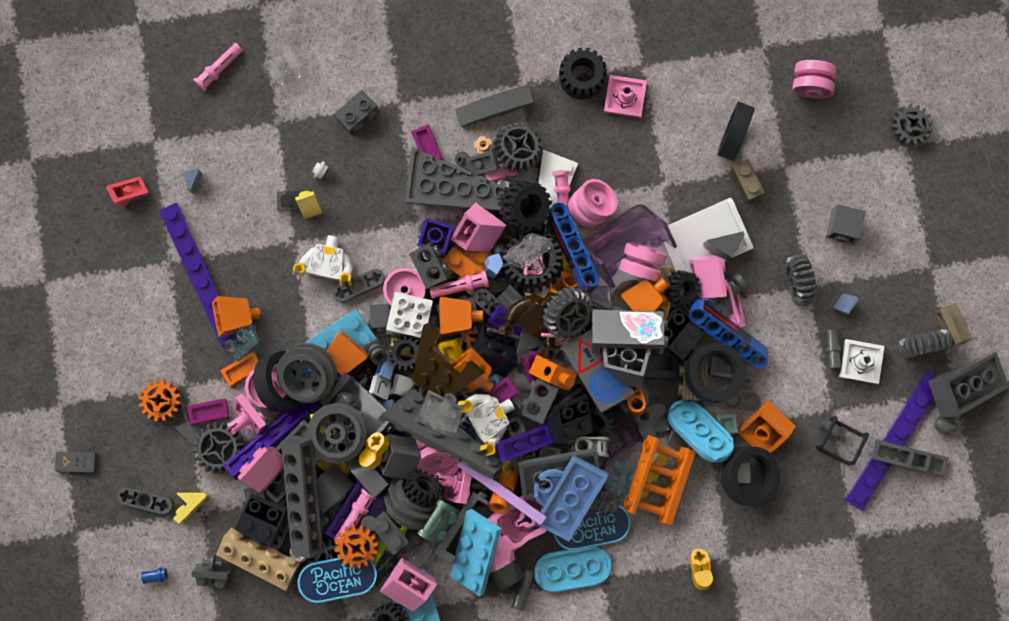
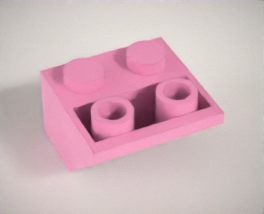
[451,202,506,252]
[689,255,728,298]
[237,446,284,493]
[380,558,437,612]

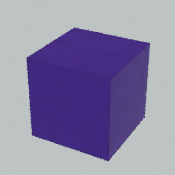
[417,218,454,258]

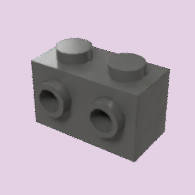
[334,90,379,135]

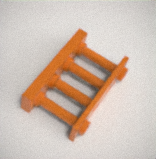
[623,435,696,526]

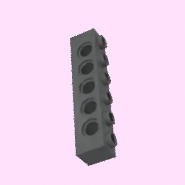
[281,435,323,558]

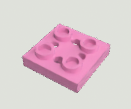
[604,75,647,119]
[226,394,266,437]
[434,467,473,504]

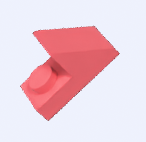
[106,176,149,207]

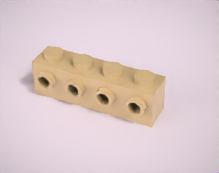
[216,528,300,591]

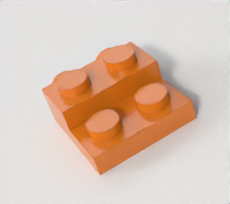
[442,244,493,280]

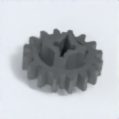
[890,104,934,146]
[590,484,621,514]

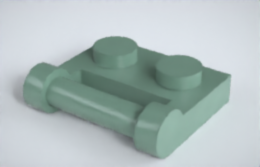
[418,499,460,545]

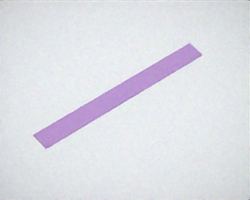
[458,460,546,525]

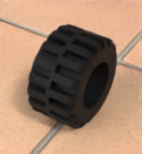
[559,47,607,99]
[498,180,552,231]

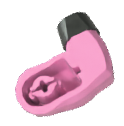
[488,496,546,591]

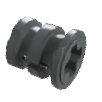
[365,339,388,365]

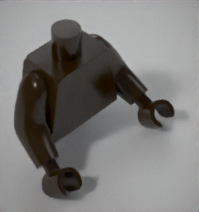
[499,292,556,360]

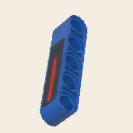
[548,202,599,293]
[689,299,769,369]

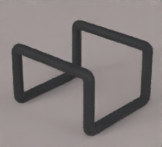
[816,416,869,465]

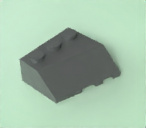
[602,348,652,389]

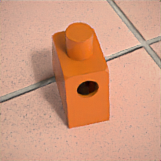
[621,277,670,311]
[212,296,260,337]
[439,297,483,336]
[326,329,368,376]
[450,347,494,393]
[529,355,577,391]

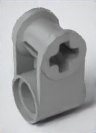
[571,437,609,459]

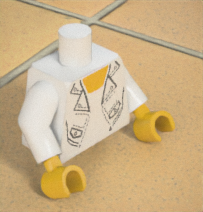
[292,235,353,286]
[458,394,515,456]

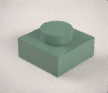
[715,413,738,434]

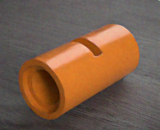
[489,470,519,514]

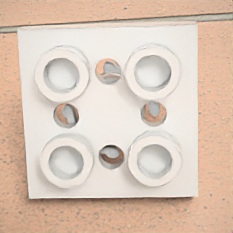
[386,292,433,338]
[839,339,884,384]

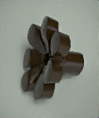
[361,358,378,380]

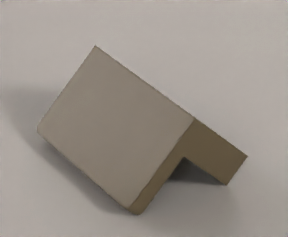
[934,303,971,345]

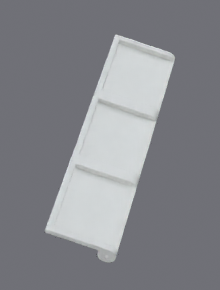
[524,198,754,321]

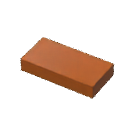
[220,351,259,388]

